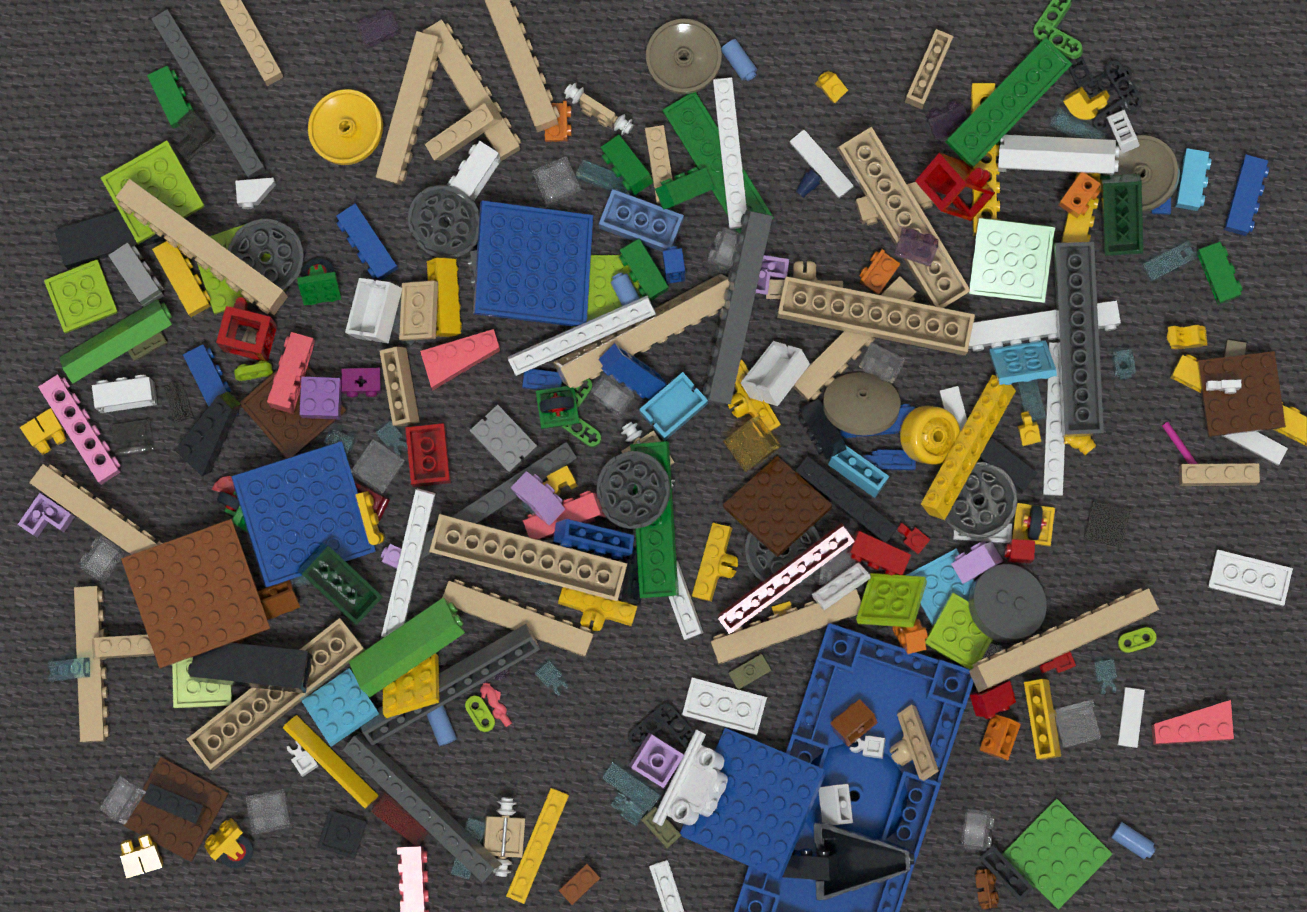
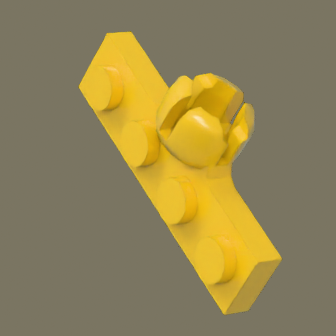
[728,360,781,435]
[692,523,738,602]
[558,587,637,631]

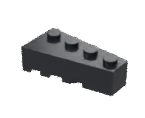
[175,391,241,476]

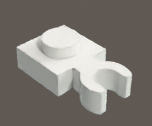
[1206,380,1241,394]
[850,736,886,759]
[287,741,318,777]

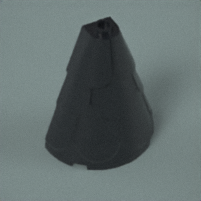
[814,822,915,900]

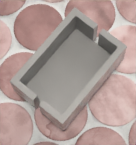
[108,243,164,307]
[470,405,538,475]

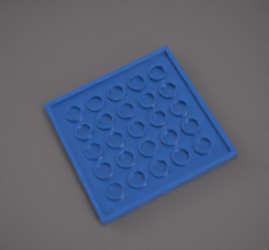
[473,201,593,327]
[231,441,376,587]
[680,728,827,880]

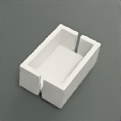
[448,141,501,201]
[345,278,402,343]
[741,341,810,406]
[92,375,157,413]

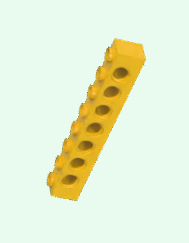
[971,83,1000,236]
[921,375,1016,520]

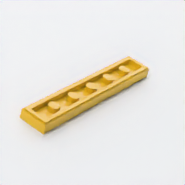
[283,715,379,809]
[506,788,569,904]

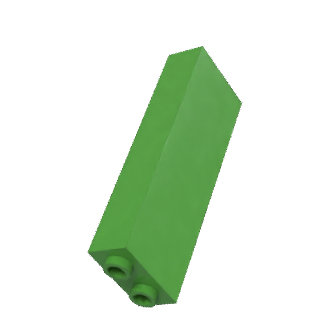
[59,299,172,384]
[349,597,465,697]

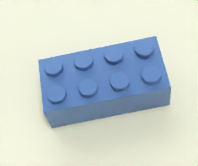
[599,189,684,252]

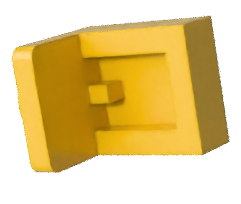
[815,71,848,103]

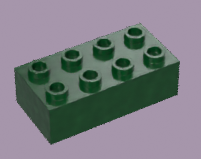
[1101,173,1143,256]
[297,542,383,625]

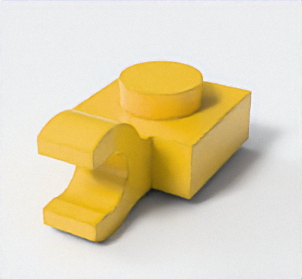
[1018,411,1041,446]

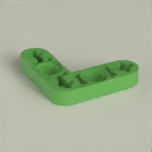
[1033,0,1083,59]
[561,378,601,447]

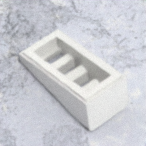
[1107,110,1140,153]

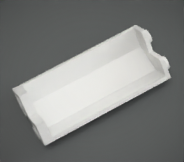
[998,135,1119,175]

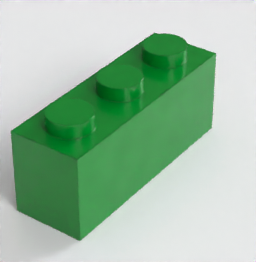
[147,66,195,129]
[601,135,653,195]
[655,167,715,210]
[619,239,669,301]
[1197,242,1242,305]

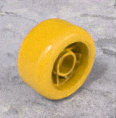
[900,406,960,465]

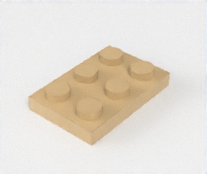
[399,281,438,341]

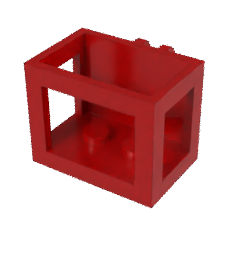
[915,153,995,221]
[216,297,277,362]

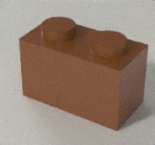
[258,580,300,620]
[830,699,878,747]
[559,864,601,905]

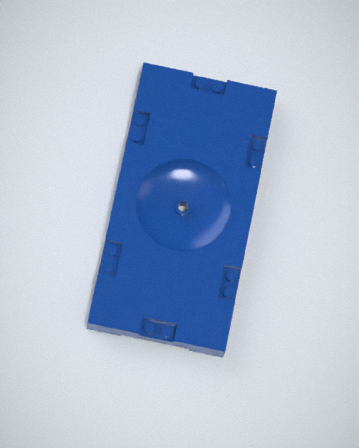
[734,623,973,912]

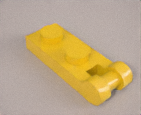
[355,491,385,545]

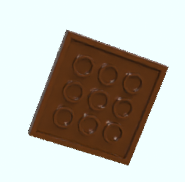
[1197,351,1286,437]
[240,367,347,458]
[723,456,832,557]
[123,757,229,862]

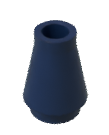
[795,169,822,198]

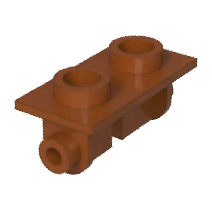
[975,869,999,909]

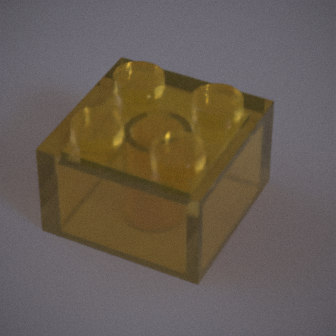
[723,416,781,472]

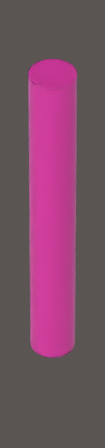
[1162,422,1198,464]

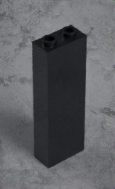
[54,211,166,269]
[188,643,313,693]

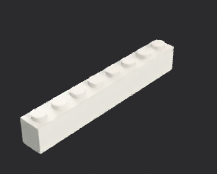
[968,301,1121,351]

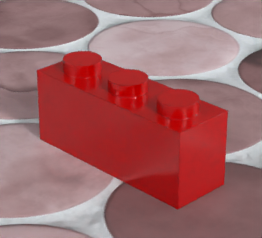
[846,531,911,576]

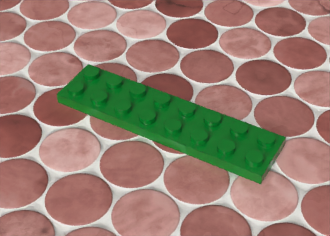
[945,37,1072,169]
[662,92,774,233]
[630,441,679,598]

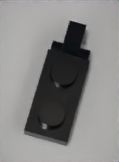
[621,550,641,605]

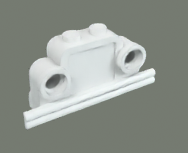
[652,730,728,826]

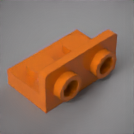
[545,101,571,142]
[859,249,901,295]

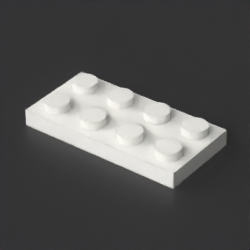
[1208,550,1293,606]
[682,678,767,735]

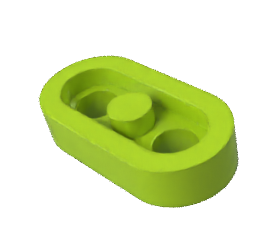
[234,361,273,381]
[1118,627,1156,653]
[465,696,495,732]

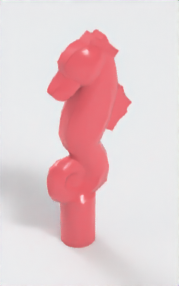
[480,682,512,727]

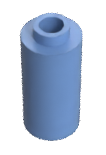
[721,39,758,81]
[611,273,640,306]
[427,705,457,747]
[1111,822,1156,859]

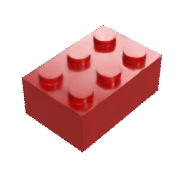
[405,423,451,487]

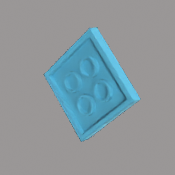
[989,340,1057,385]
[905,549,974,626]
[302,668,379,747]

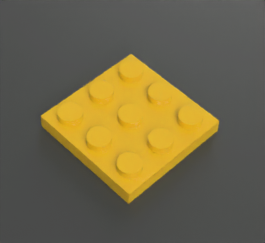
[383,653,439,718]

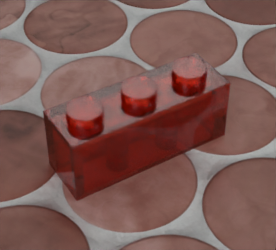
[371,793,429,847]

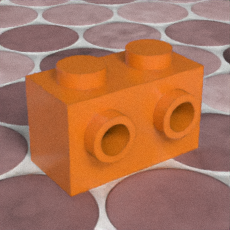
[1058,172,1101,218]
[892,618,928,654]
[980,715,1021,760]

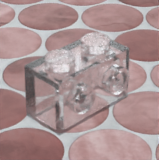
[859,342,905,383]
[99,776,146,824]

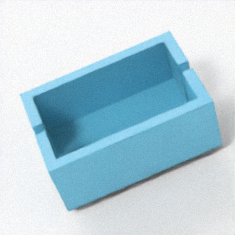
[639,372,708,441]

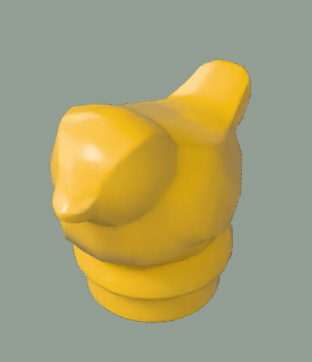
[1064,436,1096,455]

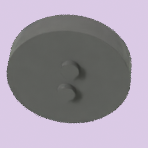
[968,564,1047,643]

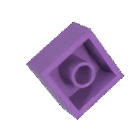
[300,377,342,419]

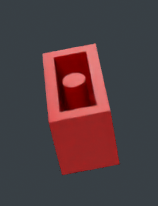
[1004,539,1035,564]
[970,680,1016,719]

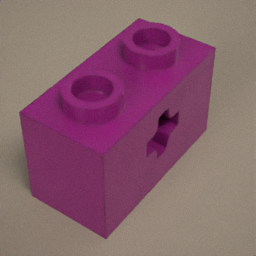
[342,368,382,397]

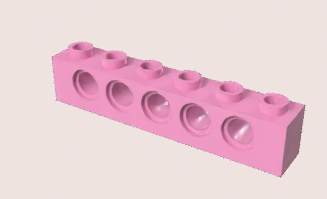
[38,375,121,485]

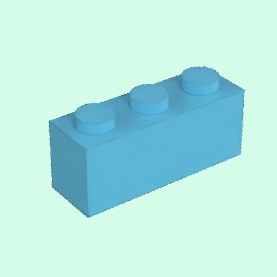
[1175,148,1211,211]
[828,445,889,498]

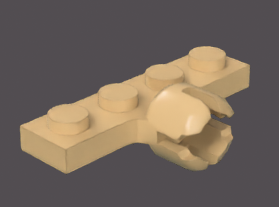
[766,261,843,299]
[890,704,939,781]

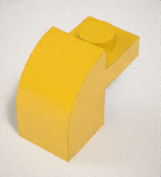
[1063,86,1110,120]
[1167,325,1207,349]

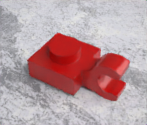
[897,523,930,555]
[1039,651,1076,674]

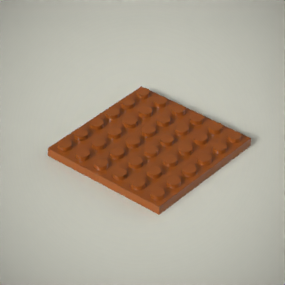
[121,519,271,669]

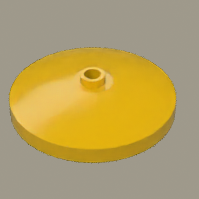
[308,89,383,165]

